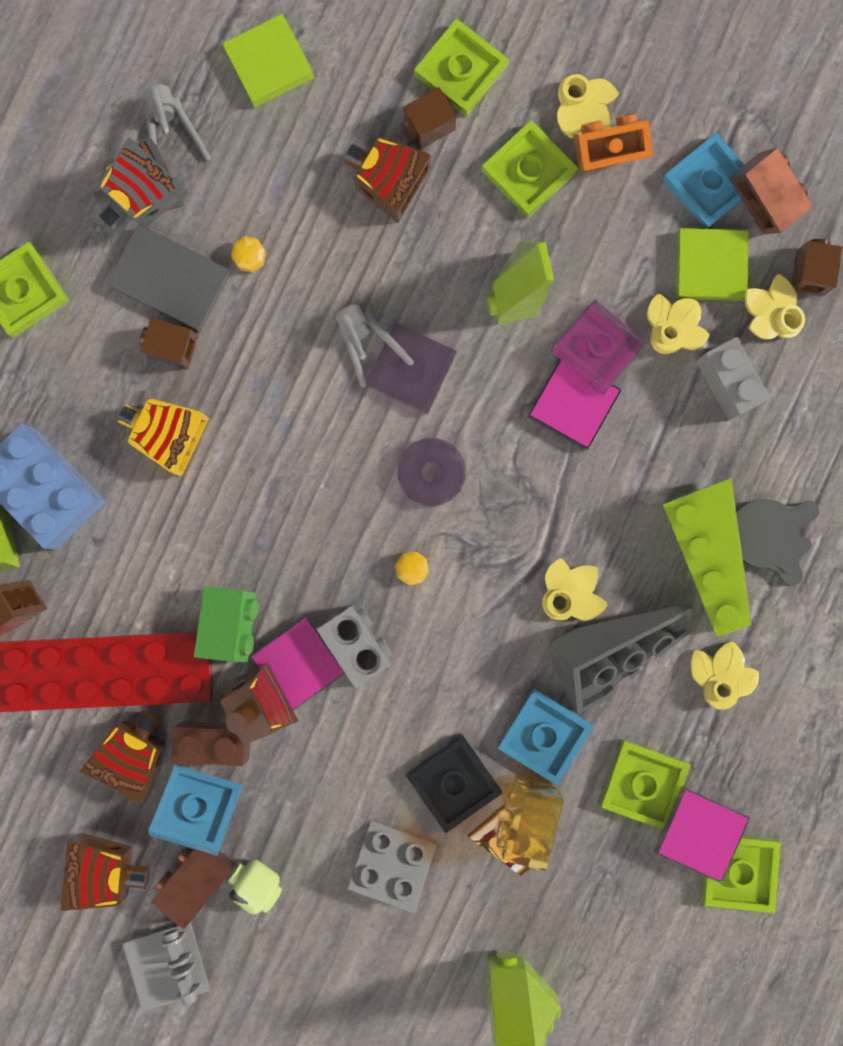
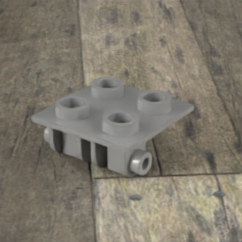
[347,821,436,914]
[122,922,211,1012]

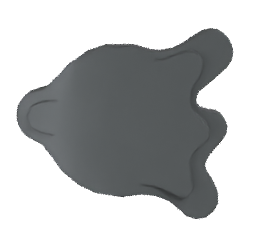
[736,499,819,586]

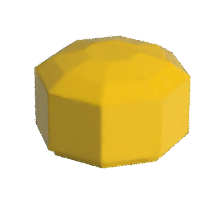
[231,236,266,273]
[395,551,429,585]

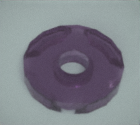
[398,438,466,507]

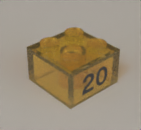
[494,774,564,872]

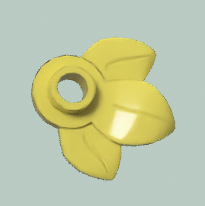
[557,74,619,139]
[745,274,805,340]
[646,294,709,354]
[542,558,608,621]
[690,642,759,710]

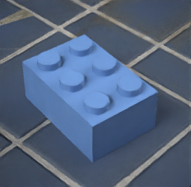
[0,423,107,550]

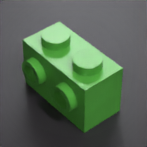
[194,586,259,662]

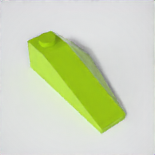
[486,241,554,325]
[487,952,561,1046]

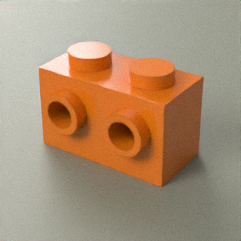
[572,113,653,171]

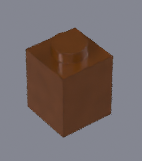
[401,87,457,150]
[791,239,843,296]
[139,318,198,369]

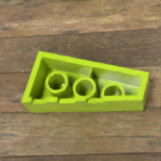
[663,477,752,637]

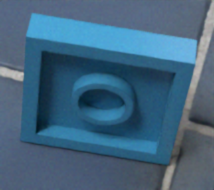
[662,132,744,229]
[497,688,594,786]
[148,765,242,856]

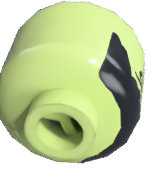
[227,859,282,915]

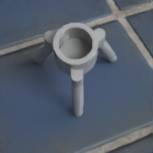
[144,84,211,161]
[335,305,413,387]

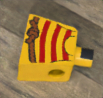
[118,398,209,477]

